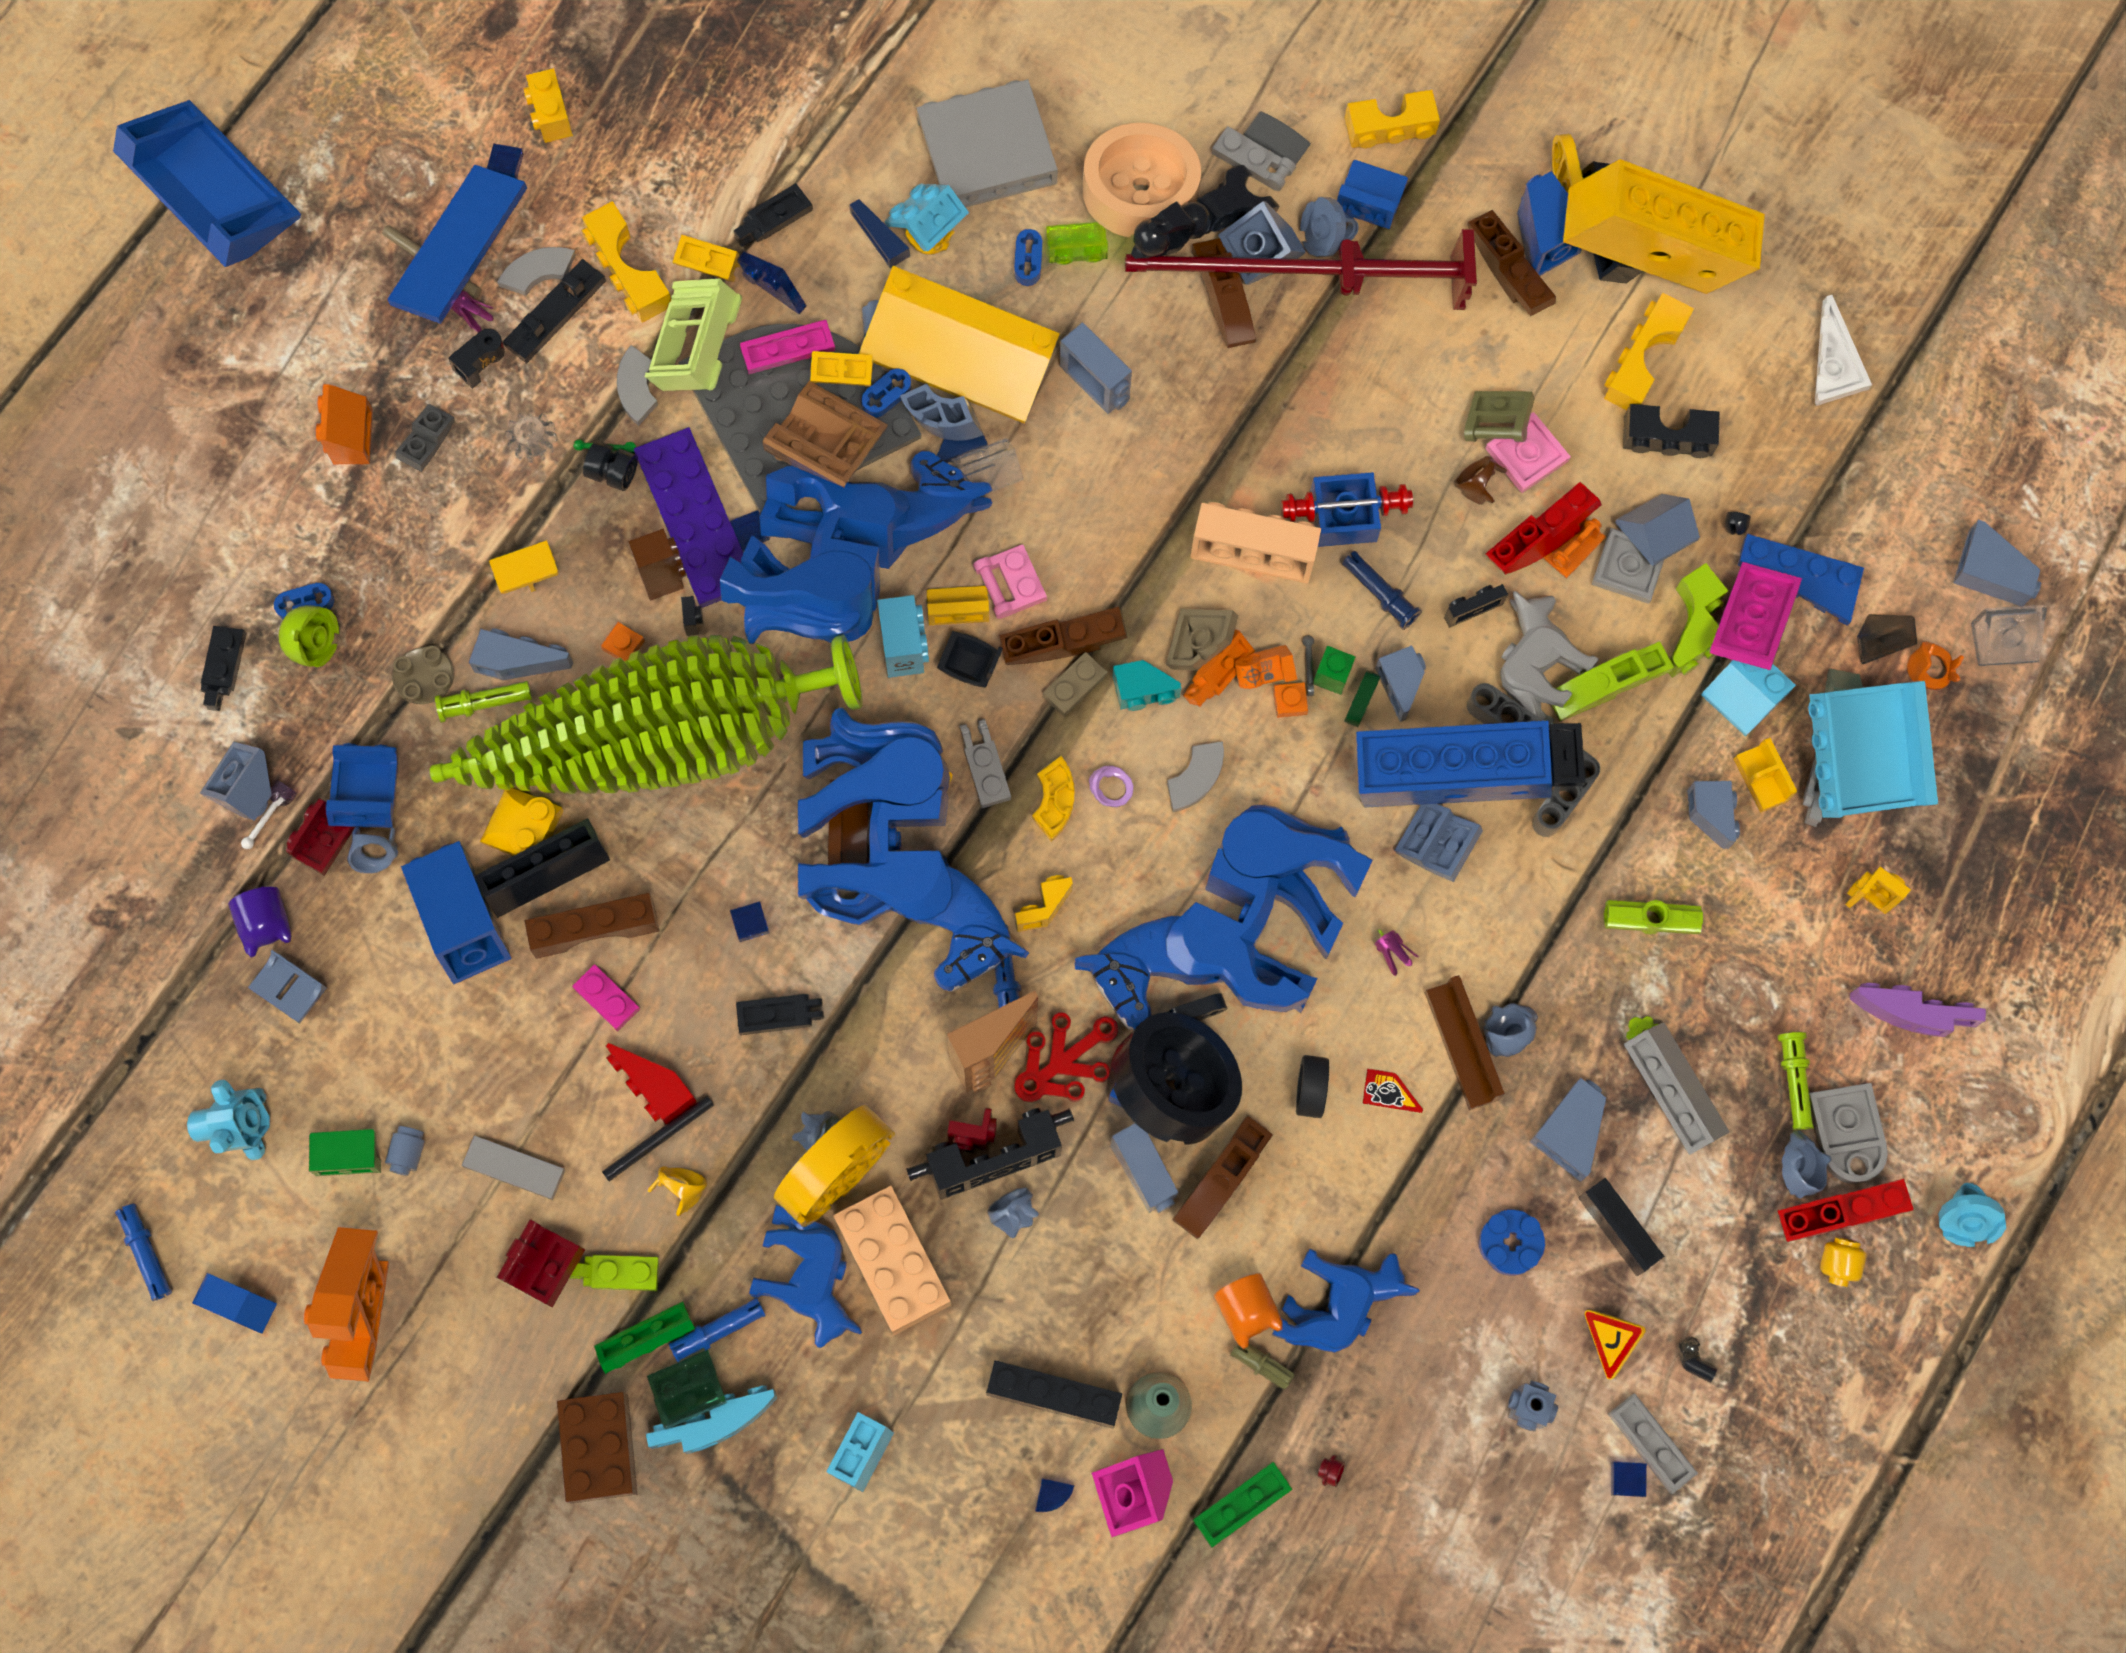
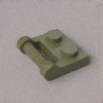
[1464,391,1535,442]

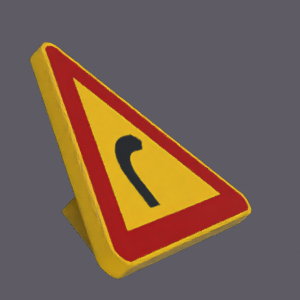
[1584,1309,1646,1380]

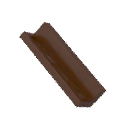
[1425,975,1505,1111]

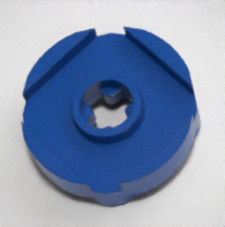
[1479,1210,1545,1276]

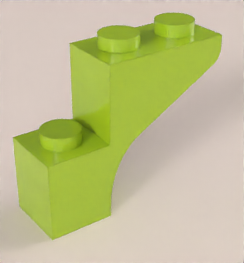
[1669,563,1728,678]

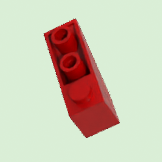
[605,1043,697,1125]

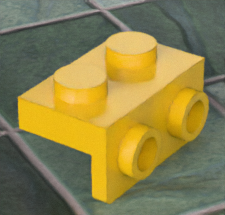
[1845,866,1911,914]

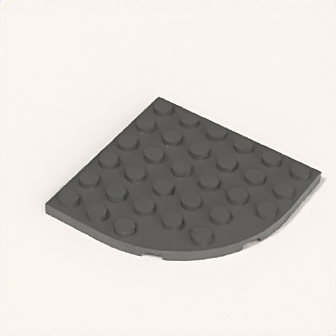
[678,324,921,514]

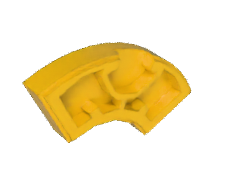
[1032,756,1075,842]

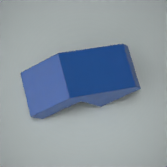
[192,1273,277,1334]

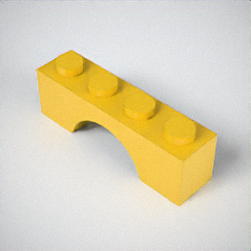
[581,201,671,323]
[1604,293,1694,411]

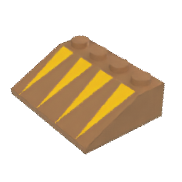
[947,991,1038,1093]

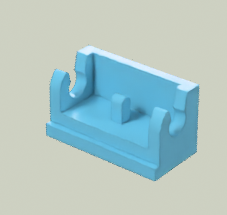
[826,1412,894,1492]

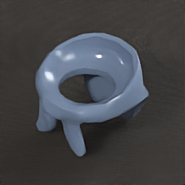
[347,826,398,873]
[792,1111,840,1151]
[987,1188,1039,1238]

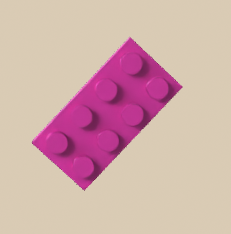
[1710,562,1802,670]

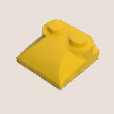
[480,788,564,856]

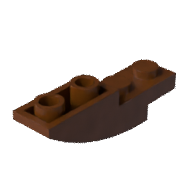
[1467,210,1556,316]
[1191,238,1256,348]
[999,606,1128,665]
[1172,1115,1273,1239]

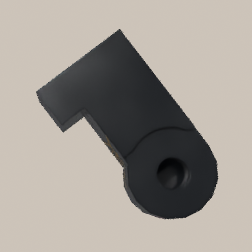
[448,329,505,389]

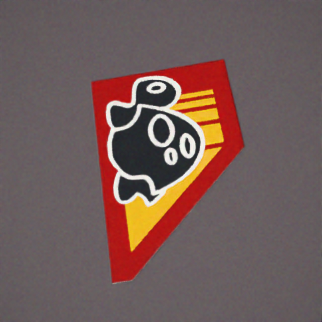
[1362,1068,1423,1113]

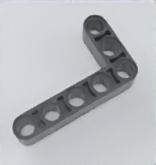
[1467,683,1600,837]

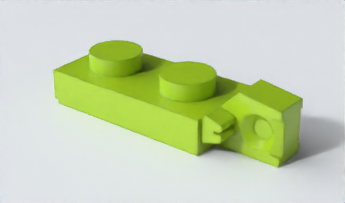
[569,1255,660,1291]

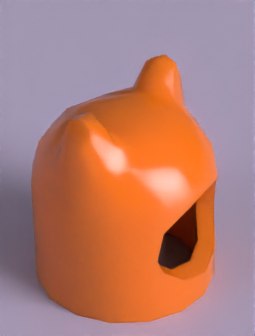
[1214,1273,1282,1349]

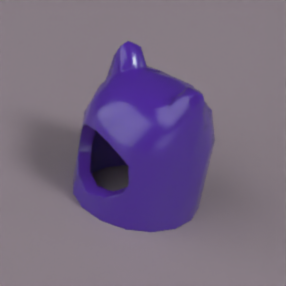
[228,886,292,958]

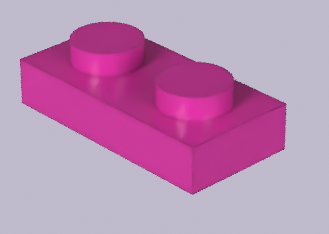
[572,964,640,1032]

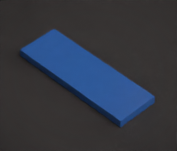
[387,165,527,324]

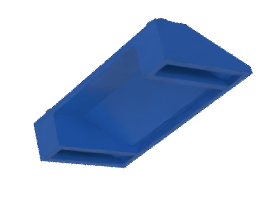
[113,100,301,267]

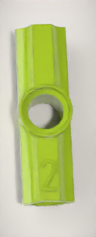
[1604,900,1703,935]

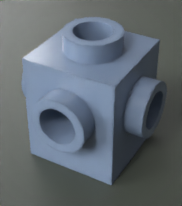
[1508,1381,1558,1432]

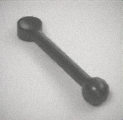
[1302,635,1314,696]

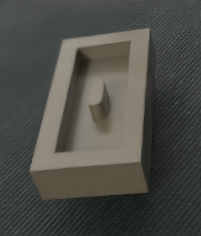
[1043,652,1107,717]

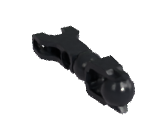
[1131,165,1280,259]

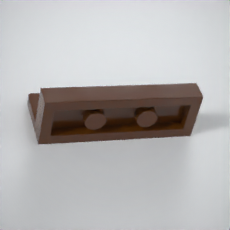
[828,779,869,865]

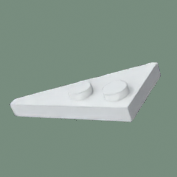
[1815,295,1872,406]

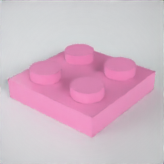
[1485,412,1571,493]

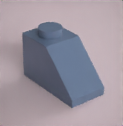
[1375,645,1426,722]

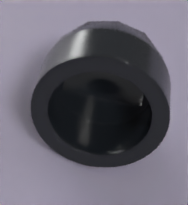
[1725,512,1751,535]

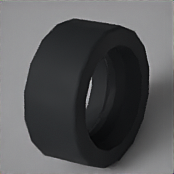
[1296,1055,1329,1118]

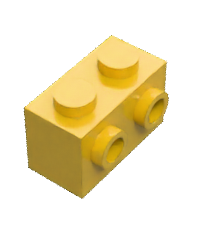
[523,68,573,143]

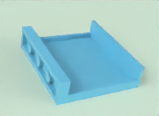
[1808,681,1938,818]

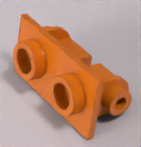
[1544,518,1606,579]

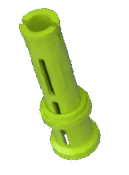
[435,681,532,723]
[1777,1032,1814,1130]

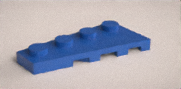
[1737,534,1864,626]

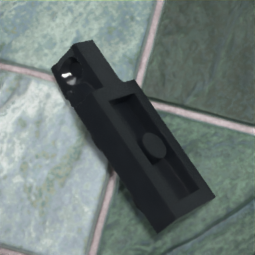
[734,183,813,247]
[200,626,247,711]

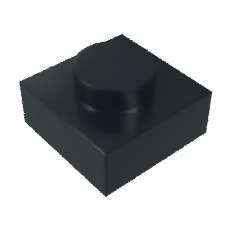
[681,596,704,636]

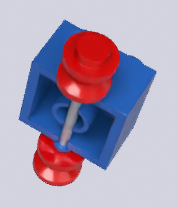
[1281,472,1413,547]

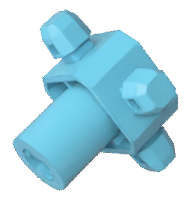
[187,1079,270,1160]

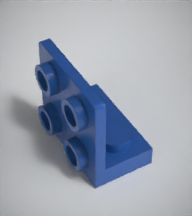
[1337,160,1408,229]

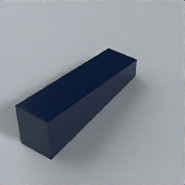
[850,199,910,268]

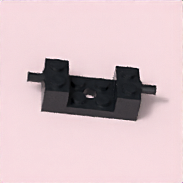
[906,1108,1074,1200]

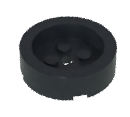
[1111,1012,1242,1145]

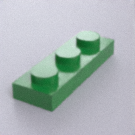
[594,1301,695,1374]
[1192,1462,1293,1548]

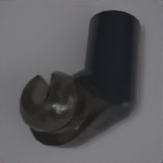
[1678,1336,1717,1383]

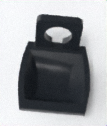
[937,631,1003,688]

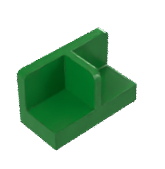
[309,1129,381,1176]

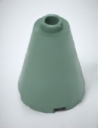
[1126,1372,1192,1439]

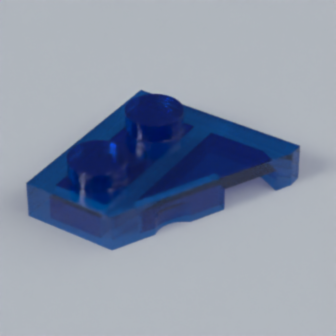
[737,252,807,314]

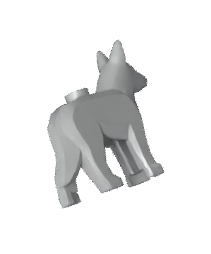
[1500,591,1599,725]

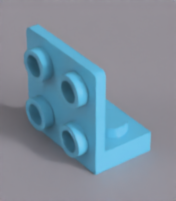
[884,183,969,251]

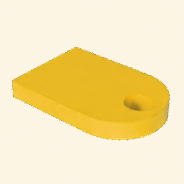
[1552,133,1583,193]

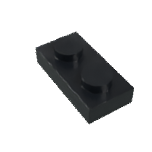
[1444,584,1508,628]
[1549,723,1586,787]

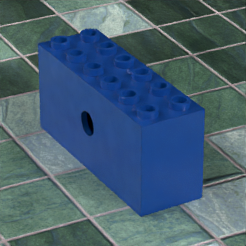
[1356,721,1552,808]

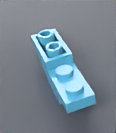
[646,1386,777,1454]

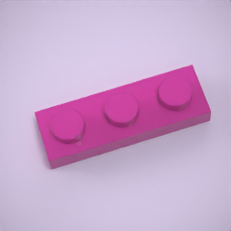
[740,320,835,374]

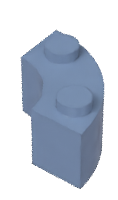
[900,383,984,441]

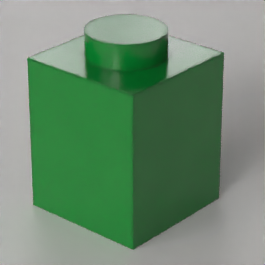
[1313,646,1356,695]

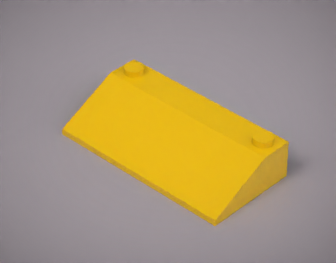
[859,266,1060,424]

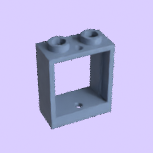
[1060,322,1132,414]

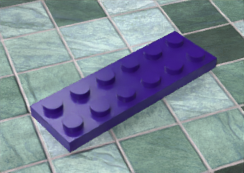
[634,427,743,608]

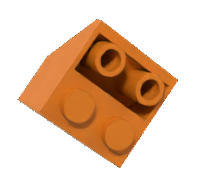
[316,384,373,465]

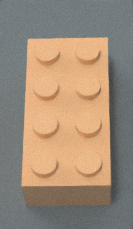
[1190,502,1321,584]
[833,1186,951,1336]

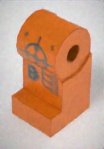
[1235,645,1297,689]

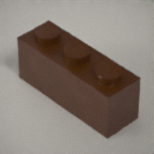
[628,528,686,601]

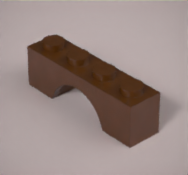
[524,893,660,959]

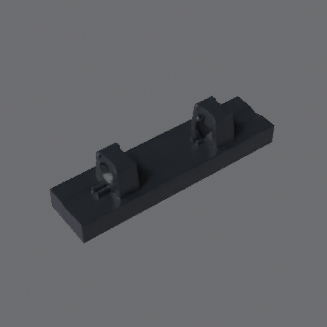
[503,259,606,364]

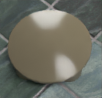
[392,645,454,704]

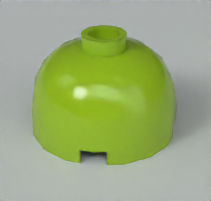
[279,605,339,667]

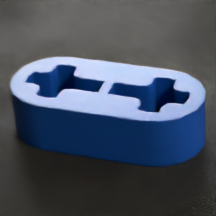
[1014,229,1042,286]
[861,368,911,418]
[274,583,334,620]

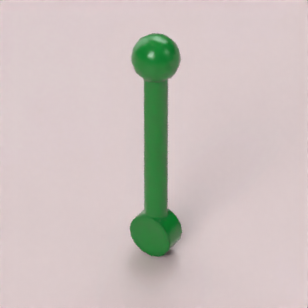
[573,439,636,454]

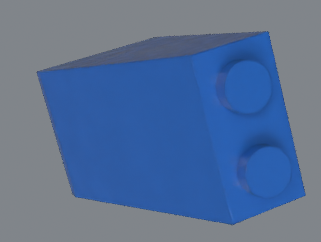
[401,841,512,985]

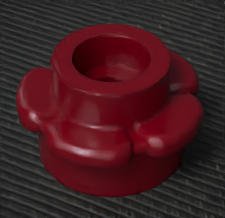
[1318,1455,1345,1487]

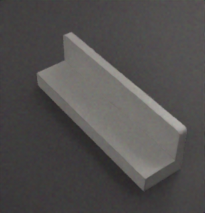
[1624,1023,1729,1155]

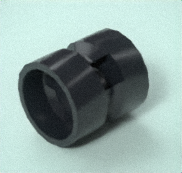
[583,440,638,491]

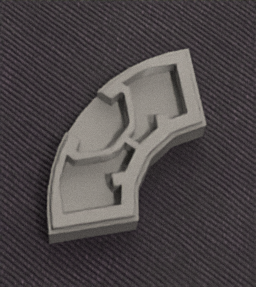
[497,247,576,296]
[617,345,658,426]
[1167,741,1224,812]

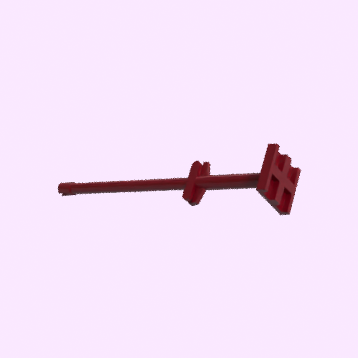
[1125,229,1477,310]

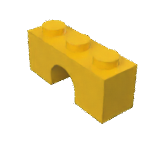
[1344,90,1440,149]

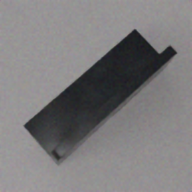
[1578,1178,1665,1276]

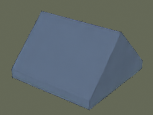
[1615,494,1700,566]

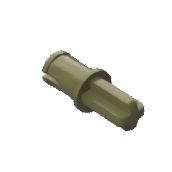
[1230,1344,1294,1389]

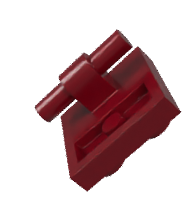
[497,1219,585,1308]

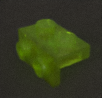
[1046,222,1109,265]

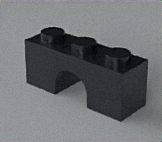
[1623,404,1720,458]

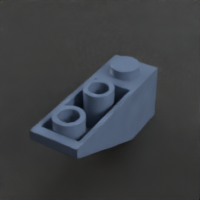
[469,628,573,680]

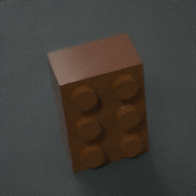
[557,1392,638,1504]

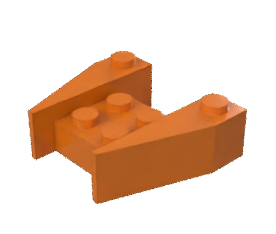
[304,1227,389,1382]

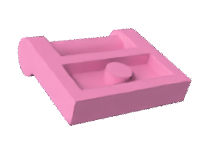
[973,544,1047,619]

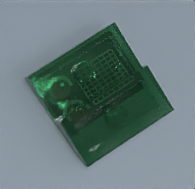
[647,1350,727,1430]

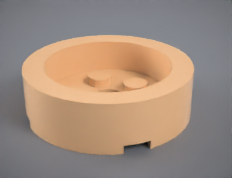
[1083,123,1201,238]

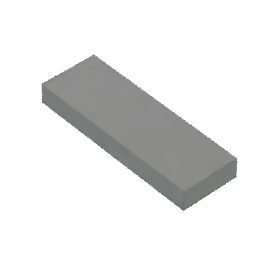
[462,1136,565,1200]
[1608,1393,1698,1494]

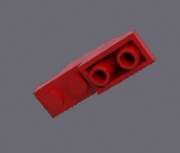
[1485,482,1602,575]
[1777,1179,1914,1242]

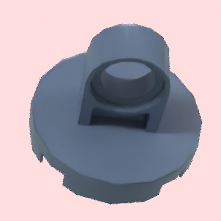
[1300,197,1359,257]

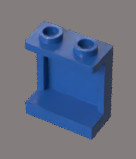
[326,743,398,828]

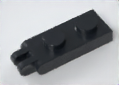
[736,994,824,1036]

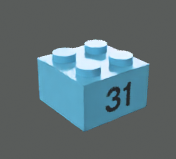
[877,595,929,678]

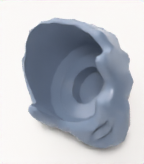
[1483,1003,1538,1057]
[1782,1131,1832,1199]

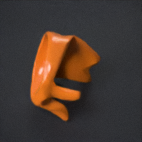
[1907,641,1964,690]

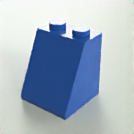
[1517,171,1582,276]

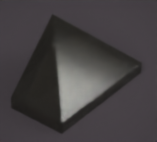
[1857,614,1918,665]

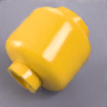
[1820,1237,1866,1287]

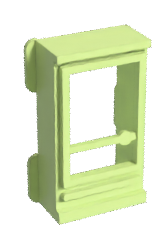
[644,278,742,391]

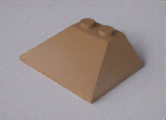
[763,381,888,487]

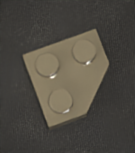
[1166,609,1239,671]

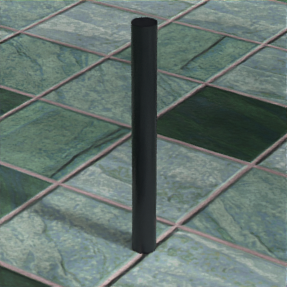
[602,1095,714,1182]

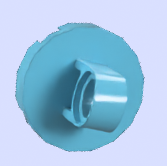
[1938,1183,2006,1247]

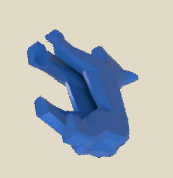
[749,1205,862,1348]
[1272,1249,1420,1353]

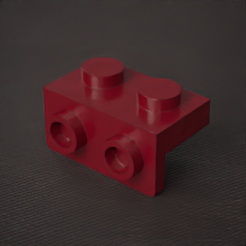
[286,798,355,876]
[947,1108,997,1152]

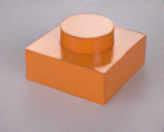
[601,622,645,661]
[1273,682,1308,718]

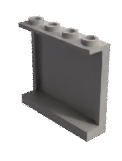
[917,79,1058,208]

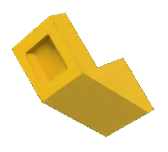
[1015,875,1073,932]

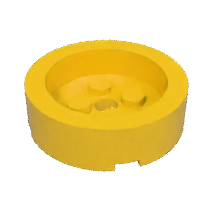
[774,1105,895,1227]

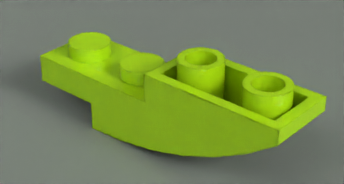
[1552,641,1674,722]

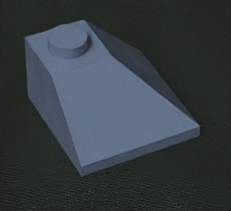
[1218,201,1306,285]
[200,742,272,821]

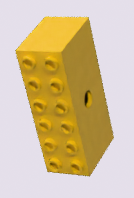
[1563,159,1765,294]

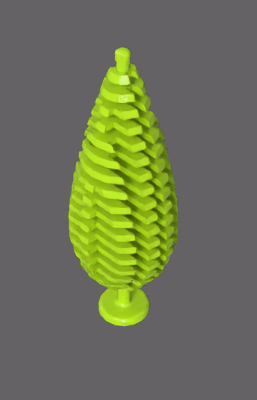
[430,634,863,794]

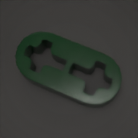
[1344,670,1381,728]

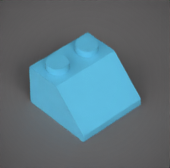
[1701,660,1796,737]

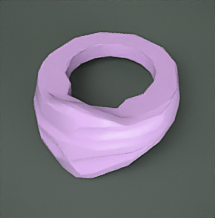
[1089,765,1134,808]

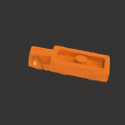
[1183,629,1255,707]

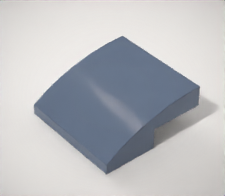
[1395,804,1483,882]

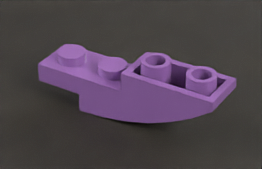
[1850,983,1986,1037]

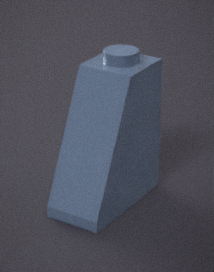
[1953,519,2041,607]
[1530,1078,1606,1182]
[1110,1123,1178,1213]

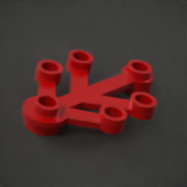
[1014,1012,1118,1103]

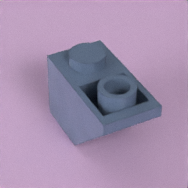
[1687,781,1740,849]

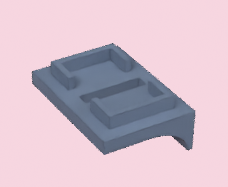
[248,950,327,1024]

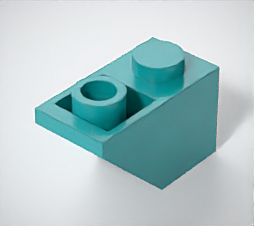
[1112,660,1182,711]

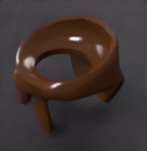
[1454,456,1507,505]

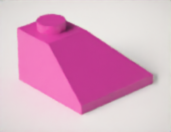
[1092,1449,1173,1538]

